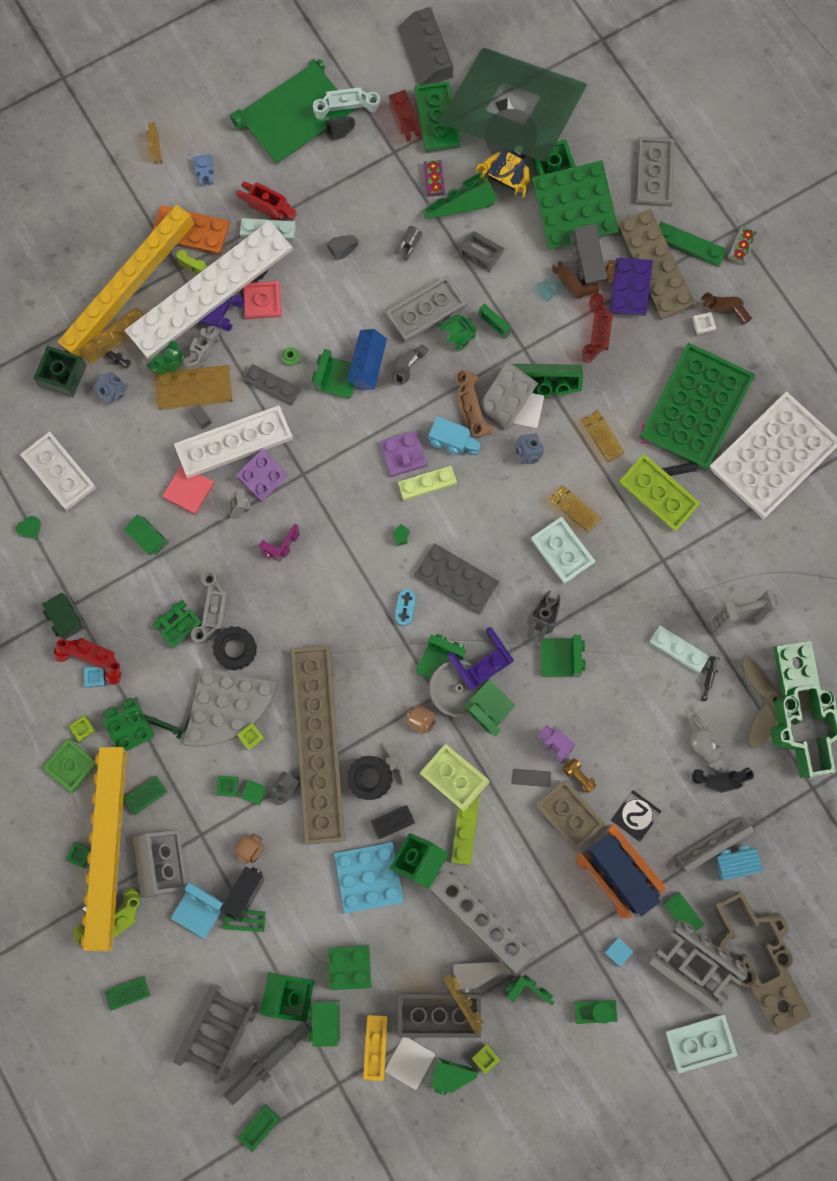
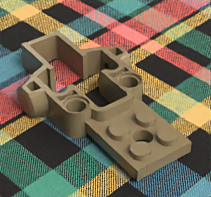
[712,891,812,1035]

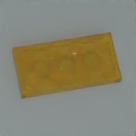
[155,365,233,410]

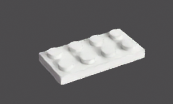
[20,431,96,511]

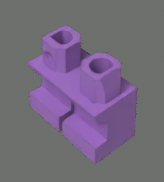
[537,725,576,764]

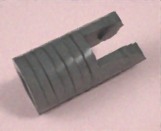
[394,226,422,262]

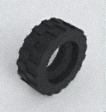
[212,626,257,670]
[347,756,393,800]

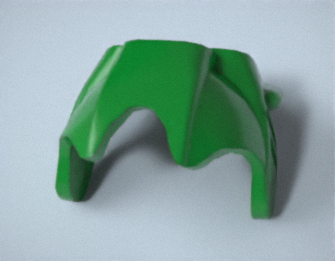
[439,314,477,352]
[147,341,185,375]

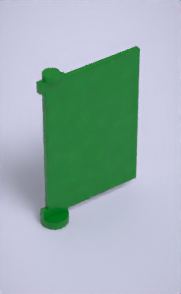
[229,59,354,164]

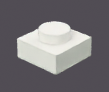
[692,312,716,336]

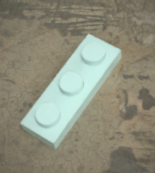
[240,218,296,241]
[649,626,710,674]

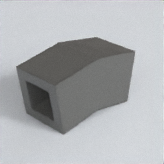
[189,404,212,429]

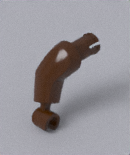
[552,261,599,299]
[701,292,752,325]

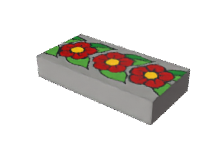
[727,226,758,266]

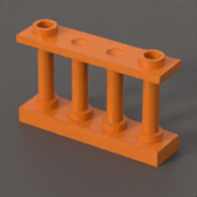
[575,824,666,919]

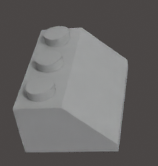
[133,830,187,898]

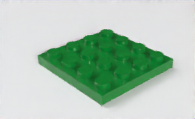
[532,160,619,250]

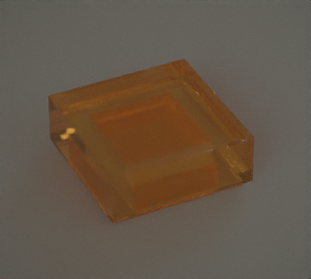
[605,260,616,283]

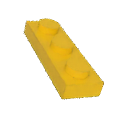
[363,1015,388,1081]

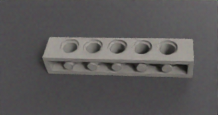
[428,869,533,977]

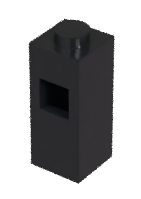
[221,866,265,923]

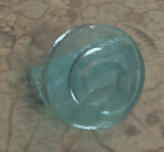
[537,279,558,301]

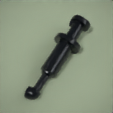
[93,343,131,369]
[701,656,720,701]

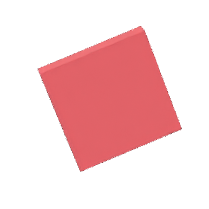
[243,281,282,320]
[163,465,215,515]

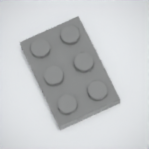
[479,361,538,430]

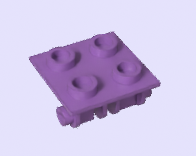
[236,449,288,502]

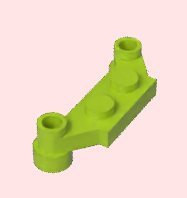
[73,887,140,947]

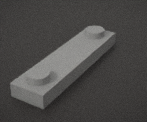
[675,817,754,873]

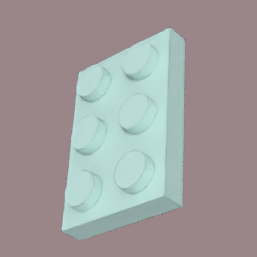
[530,517,596,585]
[665,1014,738,1073]

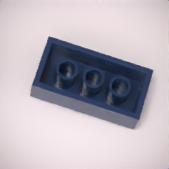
[586,834,661,917]

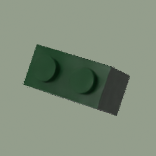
[42,592,85,640]

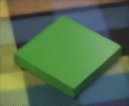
[42,738,97,793]

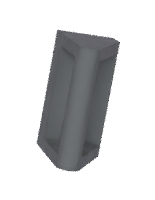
[459,231,505,273]

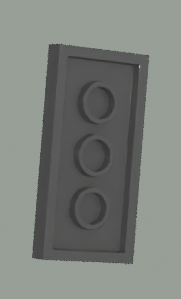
[414,543,500,615]

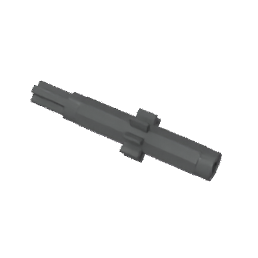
[223,1022,309,1106]

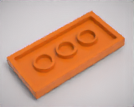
[152,205,230,256]

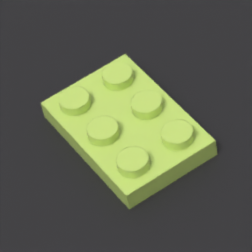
[420,744,490,812]

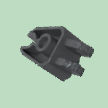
[527,591,560,643]

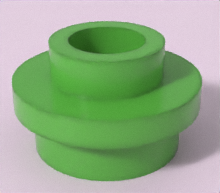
[281,347,300,365]

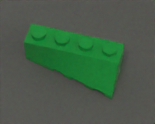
[513,364,583,399]

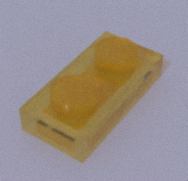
[146,122,162,164]

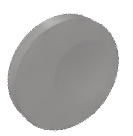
[429,660,485,717]

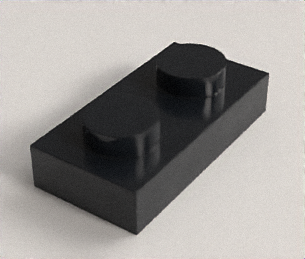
[371,805,415,840]

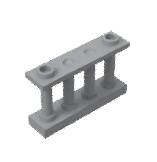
[709,589,778,637]

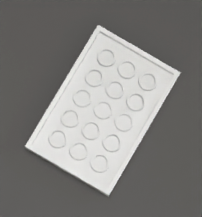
[709,391,837,520]

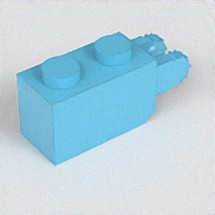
[428,416,481,455]

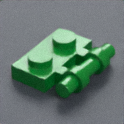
[152,600,202,649]

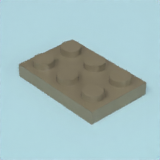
[535,779,605,851]

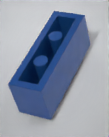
[347,329,387,390]

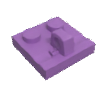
[380,431,427,477]

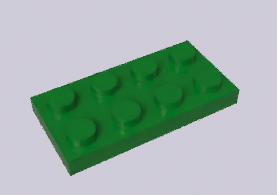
[414,81,460,153]

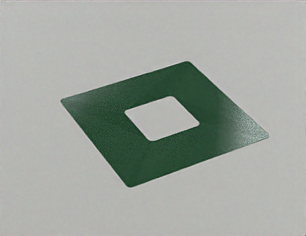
[439,48,587,161]

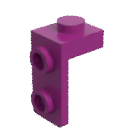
[259,524,300,561]

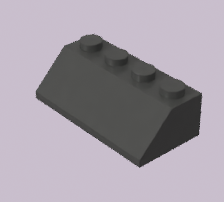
[398,7,453,85]

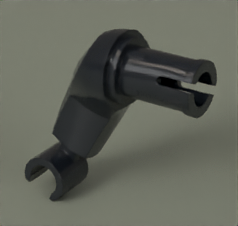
[692,767,754,793]

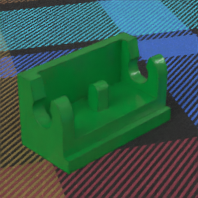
[123,514,169,556]

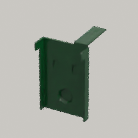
[143,714,190,739]

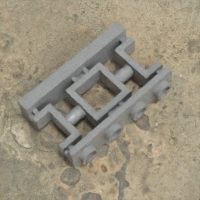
[649,920,748,1014]

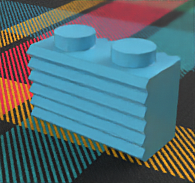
[714,845,763,881]

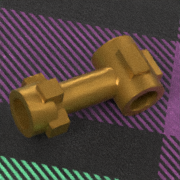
[562,758,597,793]

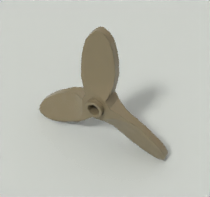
[741,657,823,749]

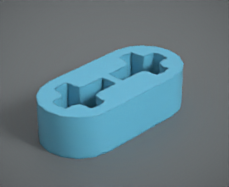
[395,589,416,626]

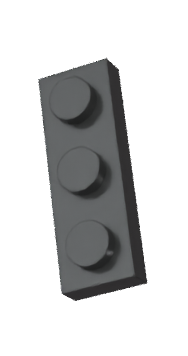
[243,364,301,405]

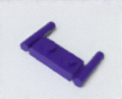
[448,627,514,691]

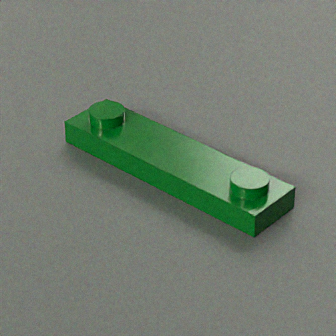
[659,221,727,267]

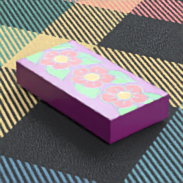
[424,160,445,197]

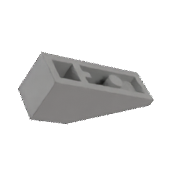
[453,961,508,993]

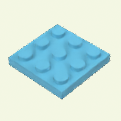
[334,842,404,914]

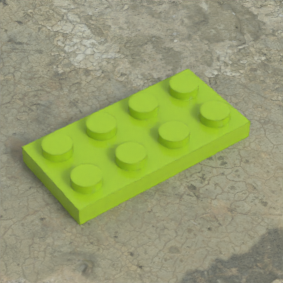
[618,453,701,532]

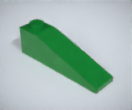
[422,172,498,219]

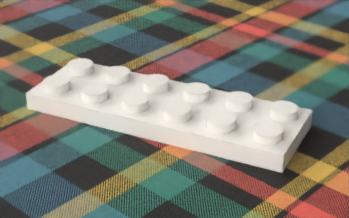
[174,405,293,479]

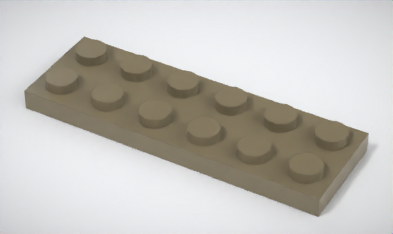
[617,208,695,320]

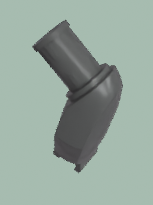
[393,345,429,385]

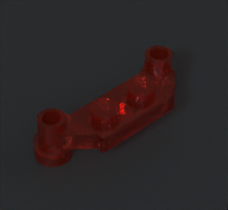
[582,293,613,363]

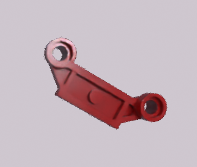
[53,637,121,685]

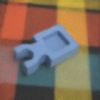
[193,154,214,187]

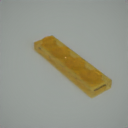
[79,307,145,364]

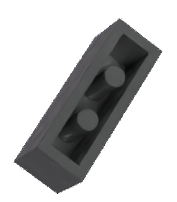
[570,224,607,284]

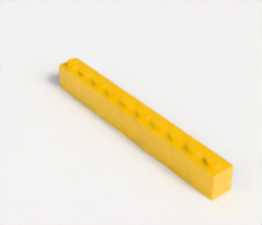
[57,204,194,356]
[81,747,127,952]

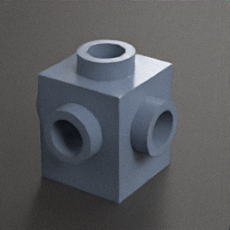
[93,371,127,404]
[514,433,544,464]

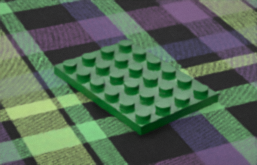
[639,342,755,471]

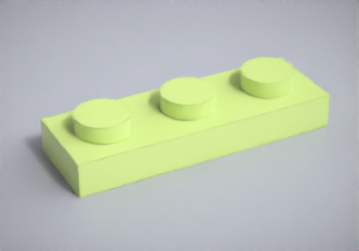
[398,466,457,501]

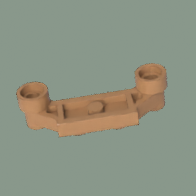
[456,370,493,437]

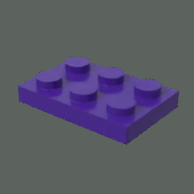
[609,258,653,316]

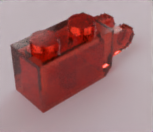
[389,90,421,142]

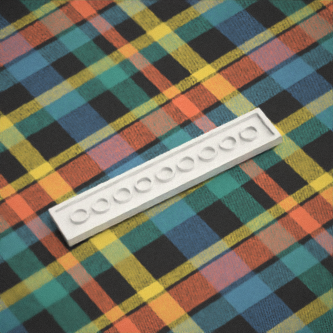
[125,220,293,360]

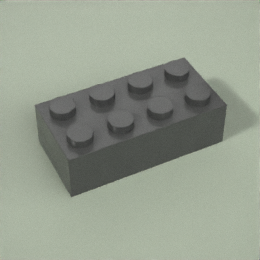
[398,993,481,1038]

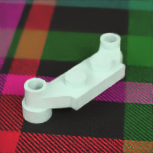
[313,87,380,119]

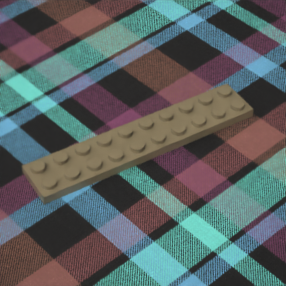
[291,645,345,845]

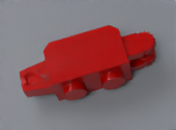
[235,181,297,221]

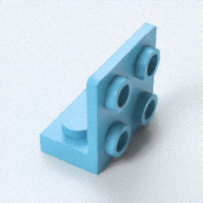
[171,883,224,939]

